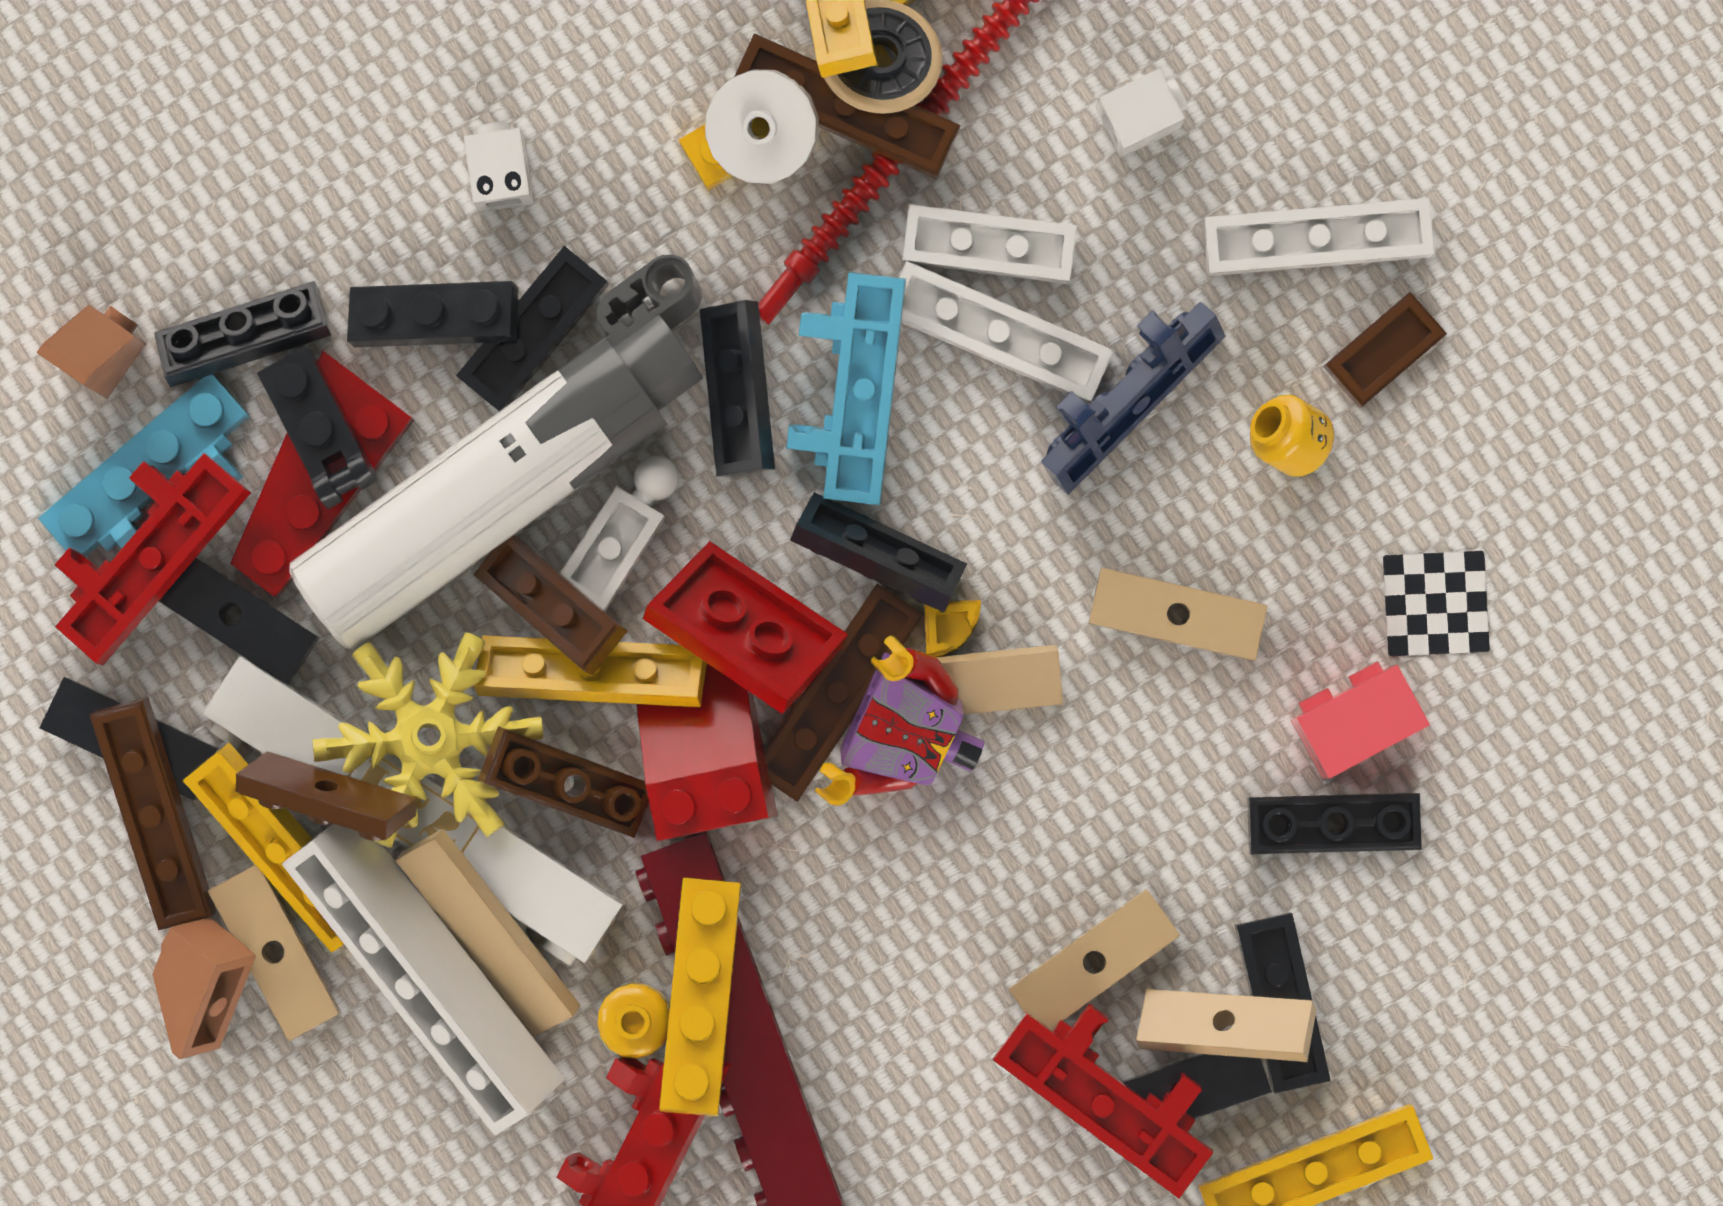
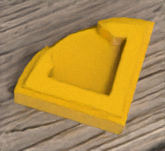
[924,600,981,657]

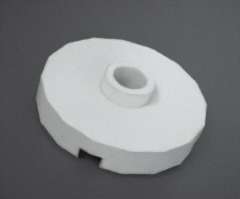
[705,69,819,184]

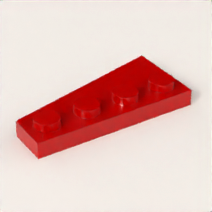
[230,350,415,599]

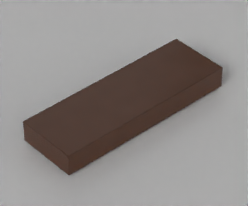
[473,535,628,676]

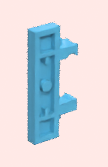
[786,272,907,505]
[38,374,250,557]

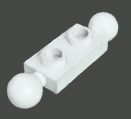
[561,455,679,611]

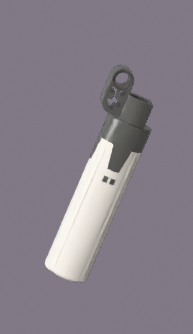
[289,254,703,650]

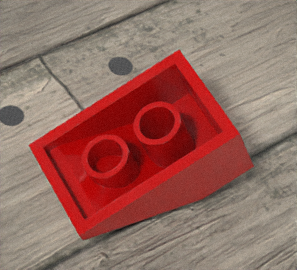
[636,663,778,841]

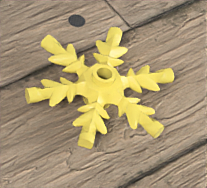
[312,632,543,848]

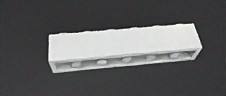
[282,824,565,1136]

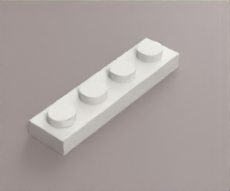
[1203,198,1435,276]
[899,261,1114,404]

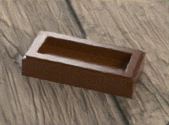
[1323,292,1447,409]

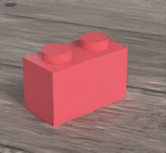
[1291,661,1430,780]

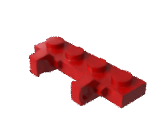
[54,453,252,666]
[993,1003,1214,1199]
[556,1057,731,1206]

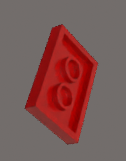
[642,541,848,714]

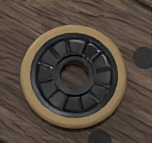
[824,0,942,114]

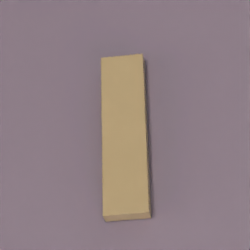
[395,829,581,1037]

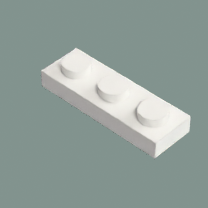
[902,204,1077,284]

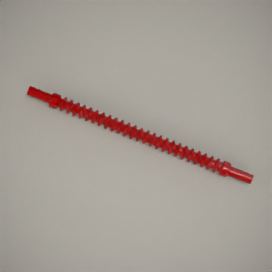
[758,0,1040,326]

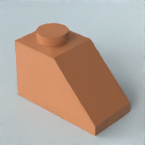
[36,304,146,399]
[152,917,256,1059]

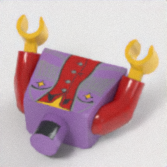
[815,636,984,806]

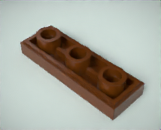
[478,726,649,838]
[236,751,417,841]

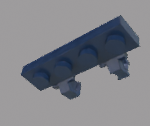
[1041,301,1226,495]

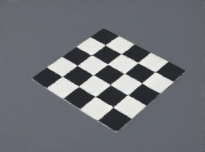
[1383,551,1490,656]

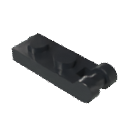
[257,345,378,509]

